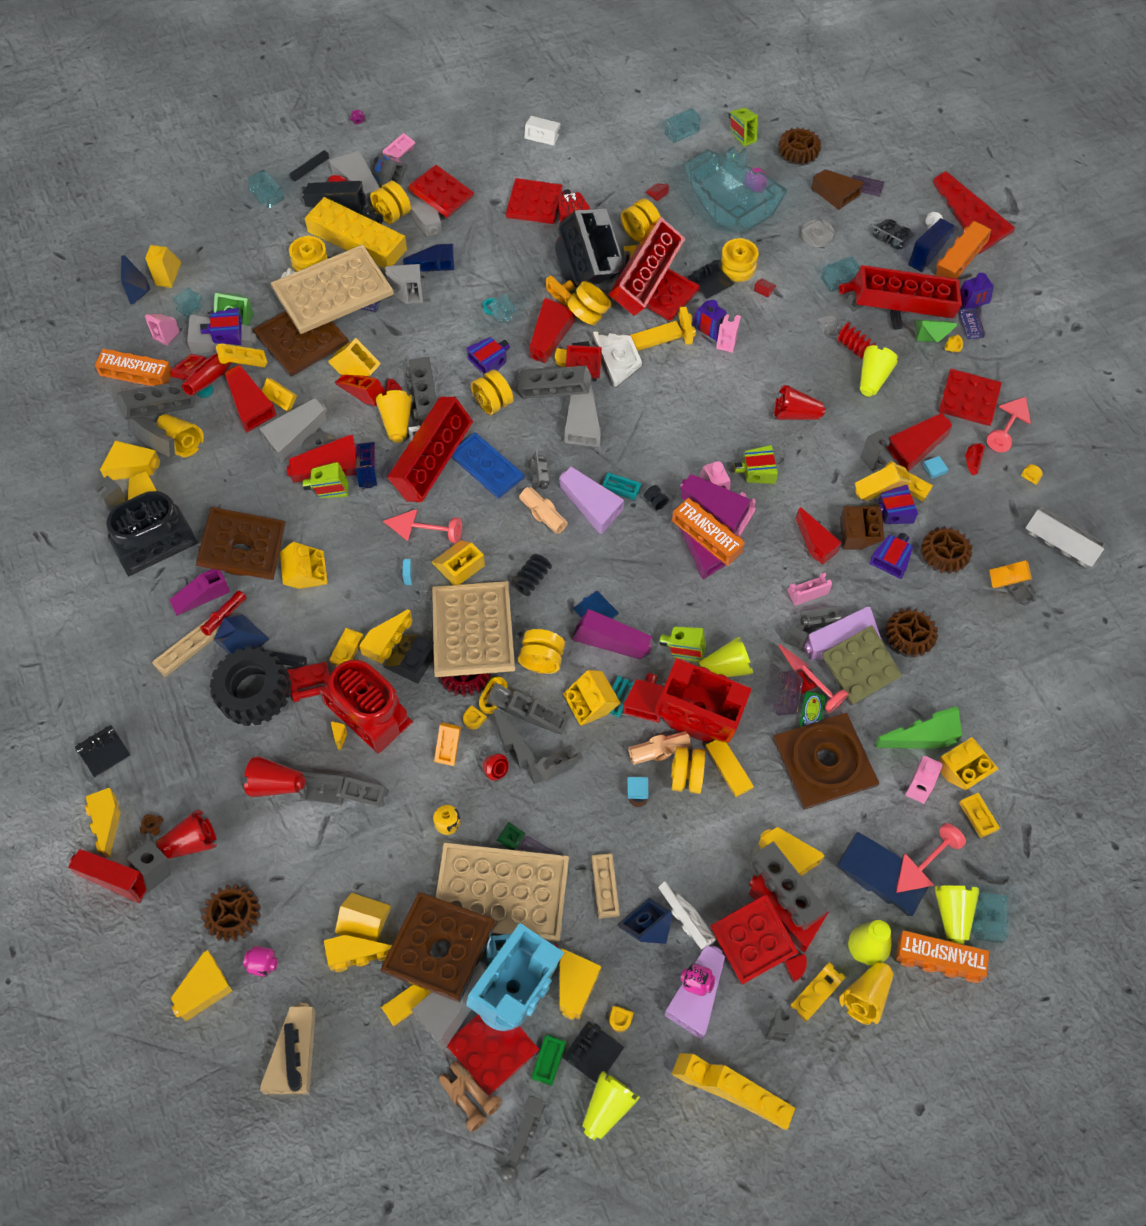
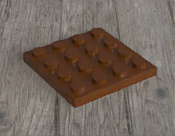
[253,311,349,377]

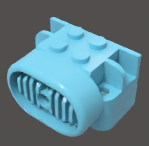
[466,923,564,1031]

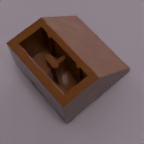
[840,506,885,550]

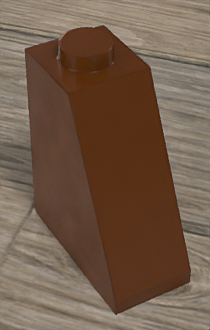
[811,169,864,210]

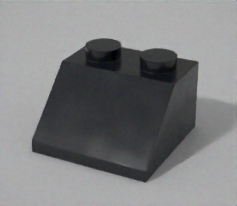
[384,634,434,684]

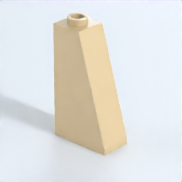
[260,1003,316,1094]

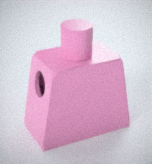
[699,461,730,490]
[905,756,943,804]

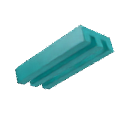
[602,472,642,501]
[609,676,635,718]

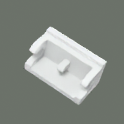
[525,116,561,146]

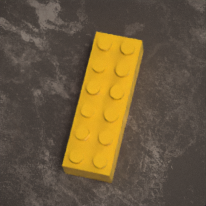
[305,197,407,269]

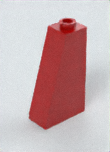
[530,297,575,364]
[225,364,277,433]
[885,413,952,472]
[287,434,359,483]
[68,849,147,903]
[749,874,829,953]

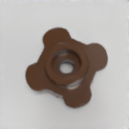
[140,814,164,836]

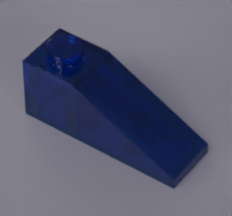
[403,244,455,272]
[356,442,377,488]

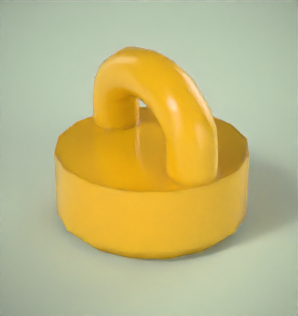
[944,335,963,353]

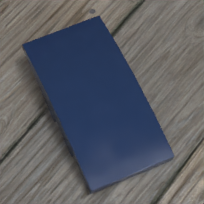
[836,832,932,916]

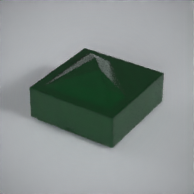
[497,822,526,850]

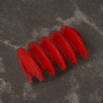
[837,322,876,359]

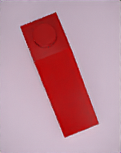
[335,375,387,406]
[796,507,841,565]

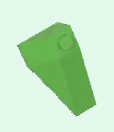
[875,706,962,749]

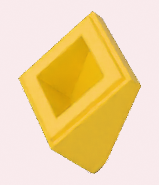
[331,721,348,750]

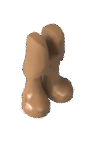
[439,1062,503,1133]

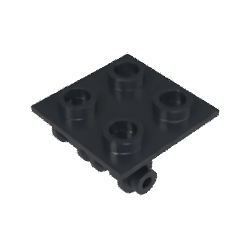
[873,219,915,250]
[687,260,734,299]
[75,725,130,778]
[562,1021,624,1084]

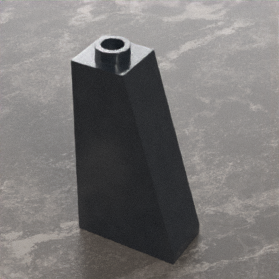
[302,181,366,214]

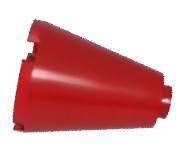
[774,384,826,420]
[244,756,305,797]
[156,809,217,859]

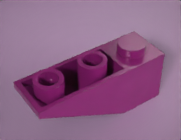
[169,569,230,616]

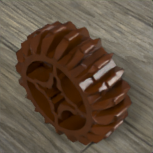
[778,127,821,165]
[921,525,972,574]
[885,607,938,658]
[202,883,261,942]

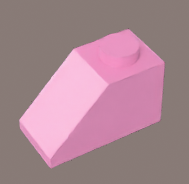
[145,314,180,346]

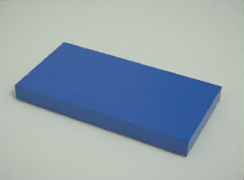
[451,432,525,499]

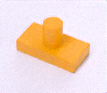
[546,275,575,308]
[989,560,1032,589]
[434,722,461,766]

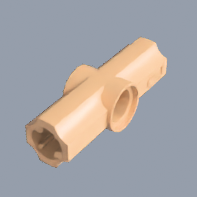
[519,487,568,534]
[628,731,691,765]

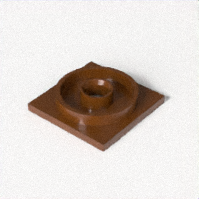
[196,507,286,580]
[773,713,880,810]
[380,892,497,1003]

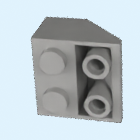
[385,264,423,304]

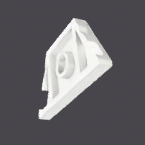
[593,332,642,387]
[658,882,717,949]

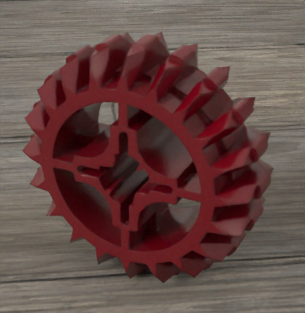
[439,673,492,697]

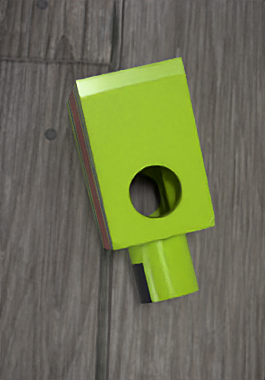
[728,107,758,147]
[733,445,778,484]
[303,462,349,498]
[660,627,706,663]

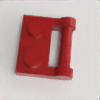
[288,662,330,703]

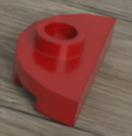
[965,443,985,475]

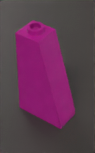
[680,474,751,534]
[679,527,726,580]
[572,609,652,660]

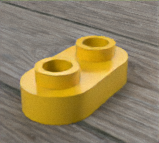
[479,677,508,714]

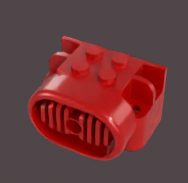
[655,658,752,743]
[320,660,413,754]

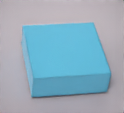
[922,456,949,479]
[402,559,412,585]
[627,777,648,799]

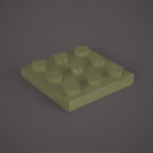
[821,625,902,705]

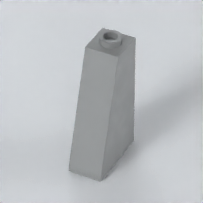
[329,151,380,206]
[400,183,442,237]
[187,315,257,353]
[565,384,601,447]
[260,398,327,462]
[411,961,487,1049]

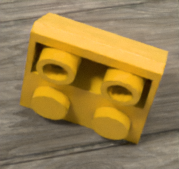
[432,540,485,585]
[280,542,328,589]
[563,670,620,726]
[938,737,998,790]

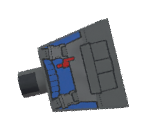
[373,153,408,188]

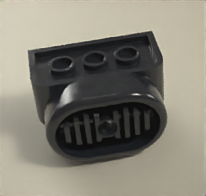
[555,209,625,287]
[106,491,198,577]

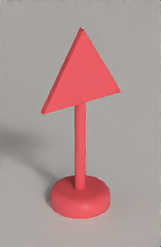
[987,397,1031,452]
[383,509,462,543]
[778,644,849,713]
[896,823,966,893]

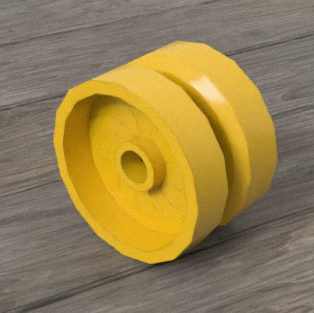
[370,180,411,224]
[620,198,660,242]
[289,236,328,272]
[720,238,759,282]
[567,281,611,325]
[471,369,513,416]
[518,629,565,674]
[671,746,705,794]

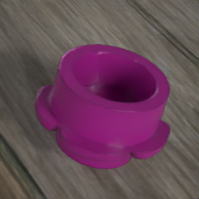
[350,110,365,124]

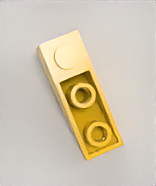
[359,609,413,664]
[85,787,121,858]
[324,935,392,972]

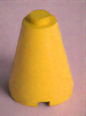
[376,390,412,443]
[157,414,204,458]
[839,963,894,1025]

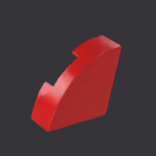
[385,378,403,394]
[784,954,807,983]

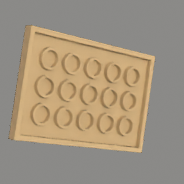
[271,245,394,334]
[432,581,515,677]
[436,843,569,942]

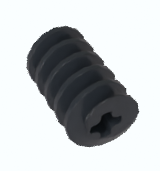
[512,554,552,596]

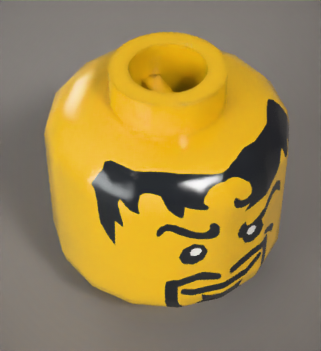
[433,805,461,835]

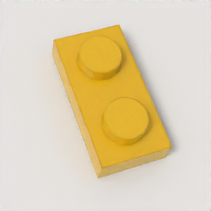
[678,307,696,345]
[262,378,297,411]
[329,628,364,666]
[959,793,1000,839]

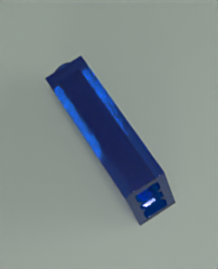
[908,218,955,273]

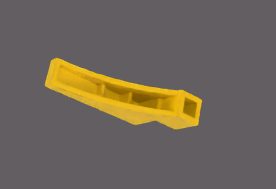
[671,1053,795,1130]

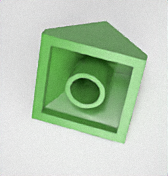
[214,292,254,326]
[915,319,957,343]

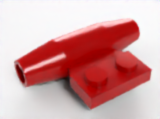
[170,353,233,395]

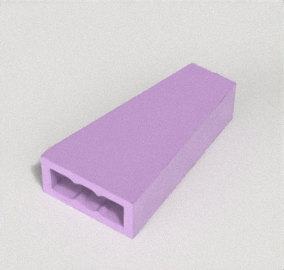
[559,467,624,535]
[804,607,881,660]
[664,946,725,1040]

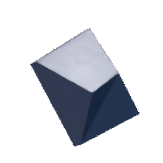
[121,255,151,304]
[214,614,269,654]
[617,898,673,944]

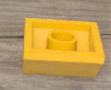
[335,893,391,942]

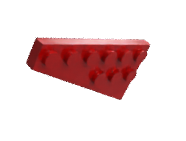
[933,171,1015,254]

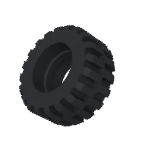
[210,646,292,726]

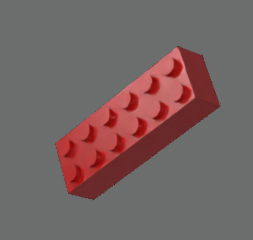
[608,217,686,316]
[855,265,962,318]
[387,396,474,502]

